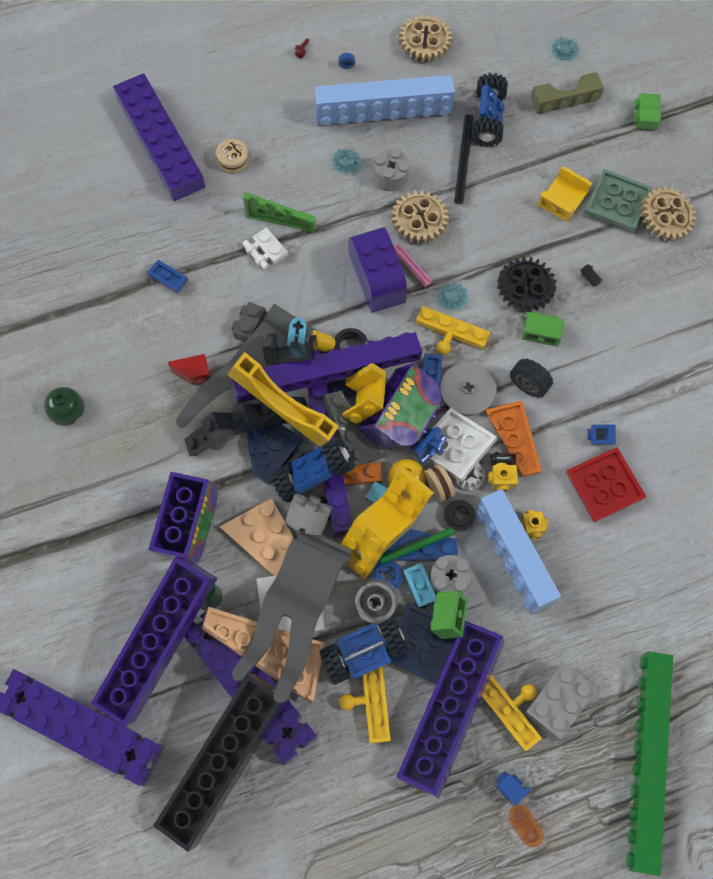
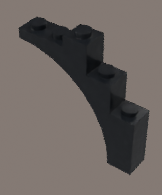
[184,396,308,456]

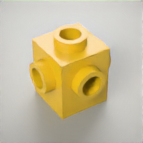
[488,463,518,492]
[519,510,548,540]

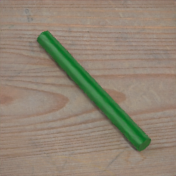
[379,527,455,564]

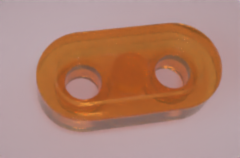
[508,805,544,847]

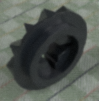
[444,500,475,531]

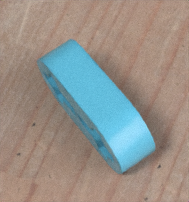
[287,318,306,346]

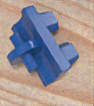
[410,426,446,464]

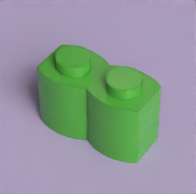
[634,93,661,130]

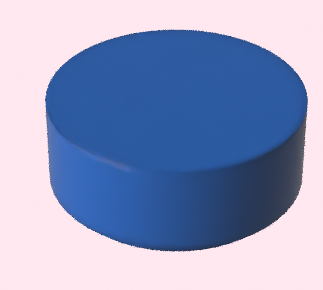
[338,53,355,69]

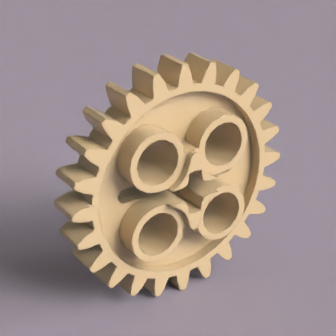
[399,14,452,62]
[640,186,697,242]
[391,190,449,244]

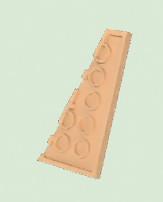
[220,498,329,601]
[202,607,325,704]

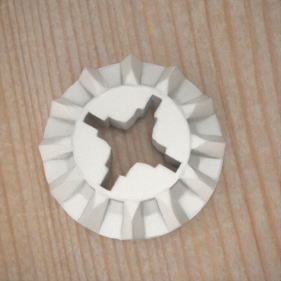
[454,463,485,491]

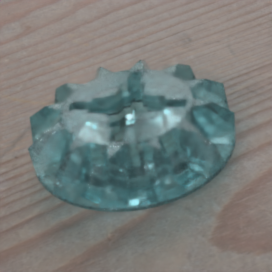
[552,36,579,60]
[332,147,360,173]
[438,281,468,309]

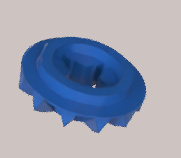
[371,561,403,589]

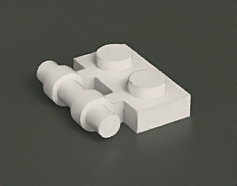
[242,227,288,270]

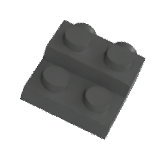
[231,302,268,342]

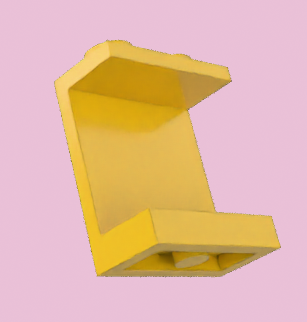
[537,166,592,222]
[342,363,386,424]

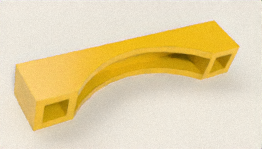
[227,352,339,447]

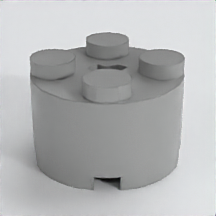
[374,148,409,192]
[286,494,332,535]
[429,555,472,595]
[355,579,399,623]

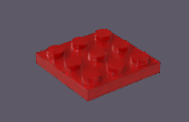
[566,447,646,523]

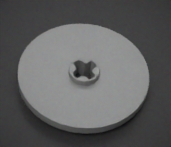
[440,362,496,416]

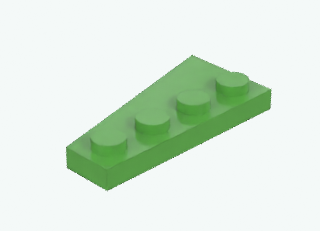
[243,192,316,232]

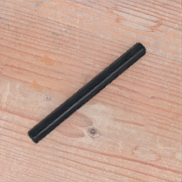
[454,114,474,204]

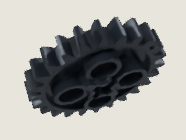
[497,256,557,312]

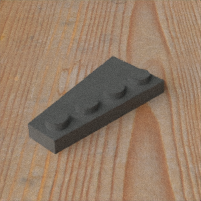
[322,391,383,467]

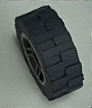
[510,358,553,398]

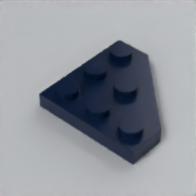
[247,424,303,485]

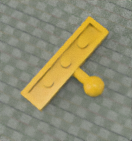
[415,306,491,355]
[339,667,391,743]
[482,675,542,752]

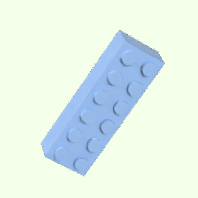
[476,489,561,615]

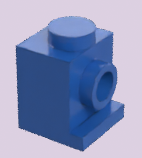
[587,424,616,444]
[495,771,531,806]

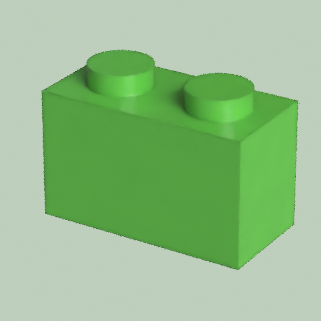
[522,312,565,347]
[431,591,468,639]

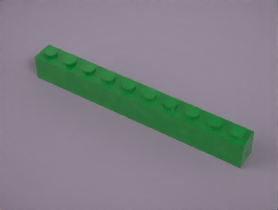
[626,651,673,876]

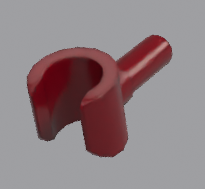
[295,38,309,59]

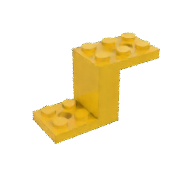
[341,467,434,580]

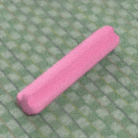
[394,244,431,287]

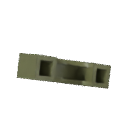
[530,72,604,114]

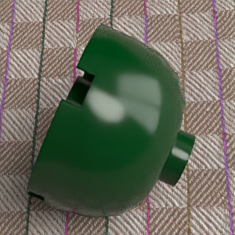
[44,387,85,426]

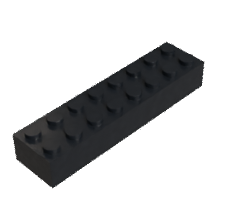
[153,673,289,852]

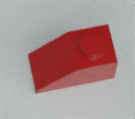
[168,354,211,386]

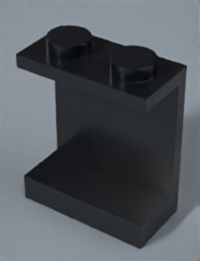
[262,329,318,365]

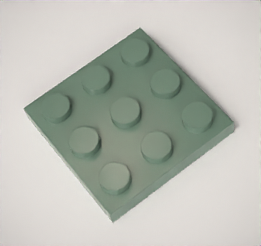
[584,169,653,233]

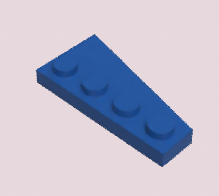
[378,529,458,562]

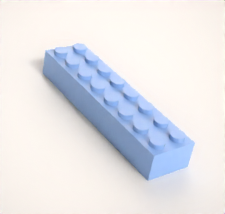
[315,75,455,126]

